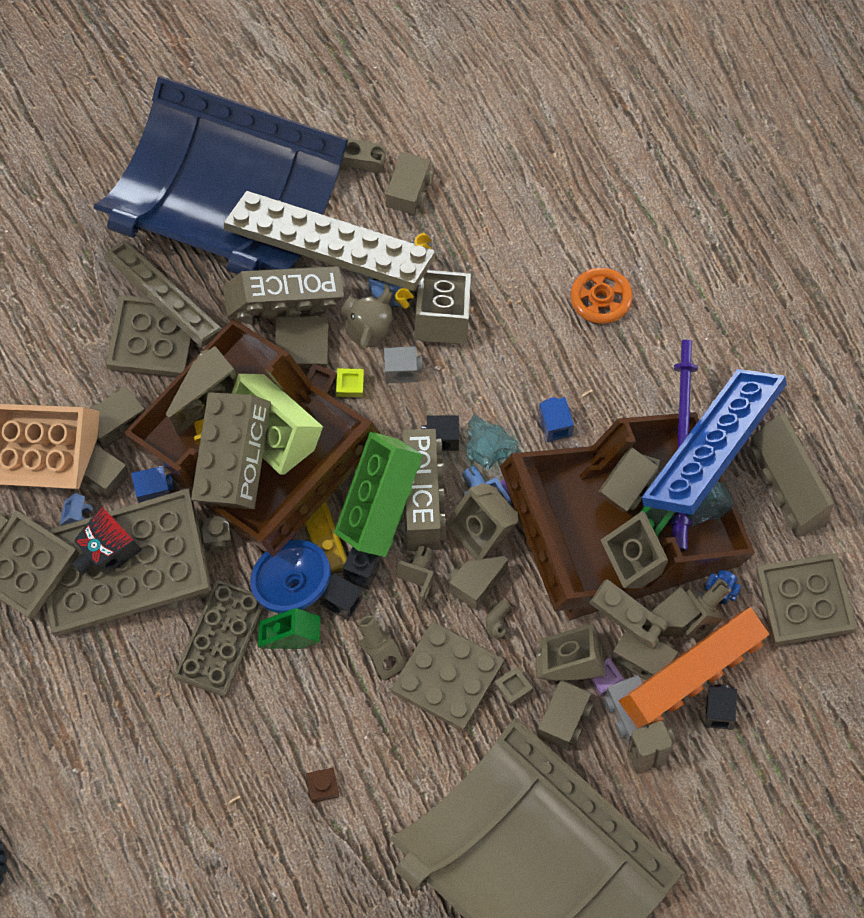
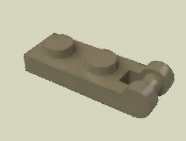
[589,579,669,648]

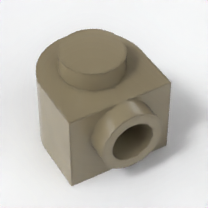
[202,516,233,553]

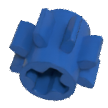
[705,570,741,604]

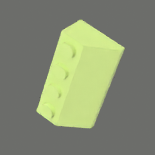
[232,374,323,474]

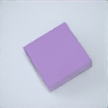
[589,657,624,696]

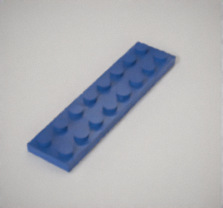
[642,369,787,515]

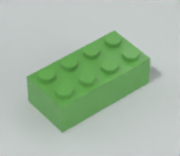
[334,431,423,557]

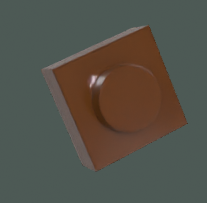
[307,363,337,395]
[306,767,339,803]

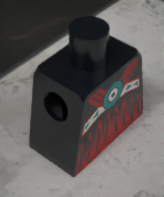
[72,507,142,575]

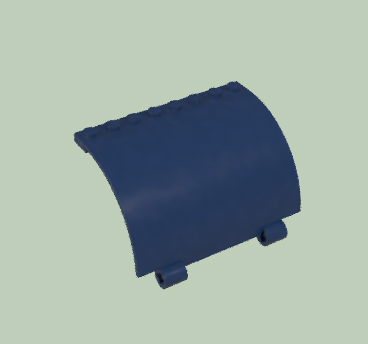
[93,76,348,275]

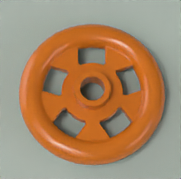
[570,267,633,324]

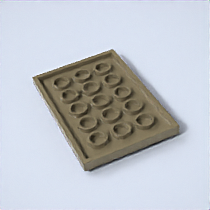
[46,488,211,637]

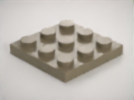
[106,295,197,377]
[0,510,80,620]
[756,553,857,646]
[391,621,505,732]

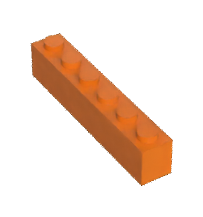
[618,607,770,729]

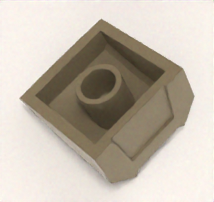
[445,483,518,560]
[536,623,607,681]

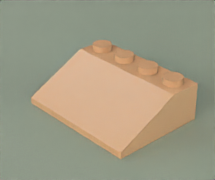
[0,404,100,489]

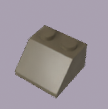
[601,512,668,589]

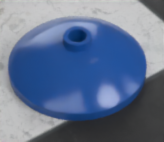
[250,540,331,613]

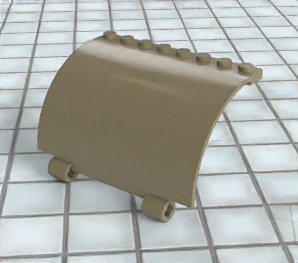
[389,718,685,918]

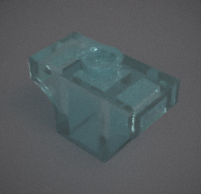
[467,414,518,470]
[686,481,734,527]

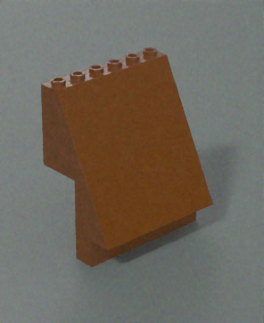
[124,319,380,557]
[500,412,755,620]

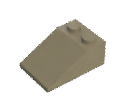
[414,270,471,344]
[166,346,237,436]

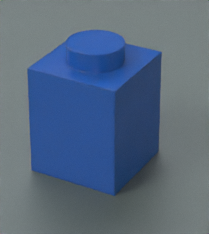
[539,397,574,442]
[131,466,174,503]

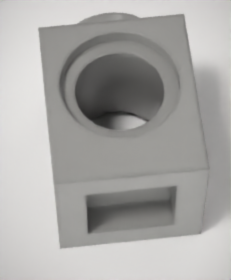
[384,346,422,383]

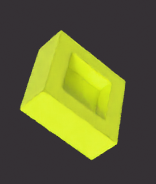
[336,368,364,397]

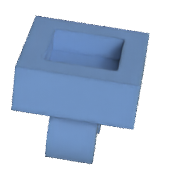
[59,493,93,526]

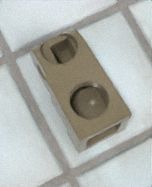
[340,137,387,173]

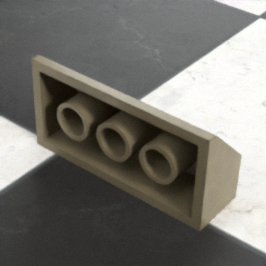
[748,413,834,537]

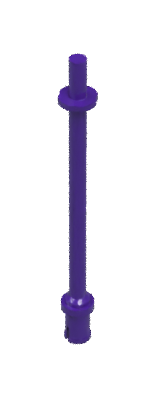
[669,339,698,552]

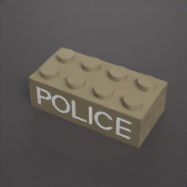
[222,267,344,320]
[191,393,271,509]
[403,429,446,551]

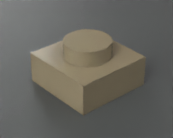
[494,667,533,707]

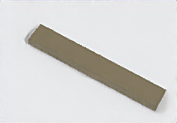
[105,240,222,348]

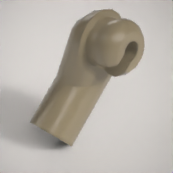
[485,599,512,639]

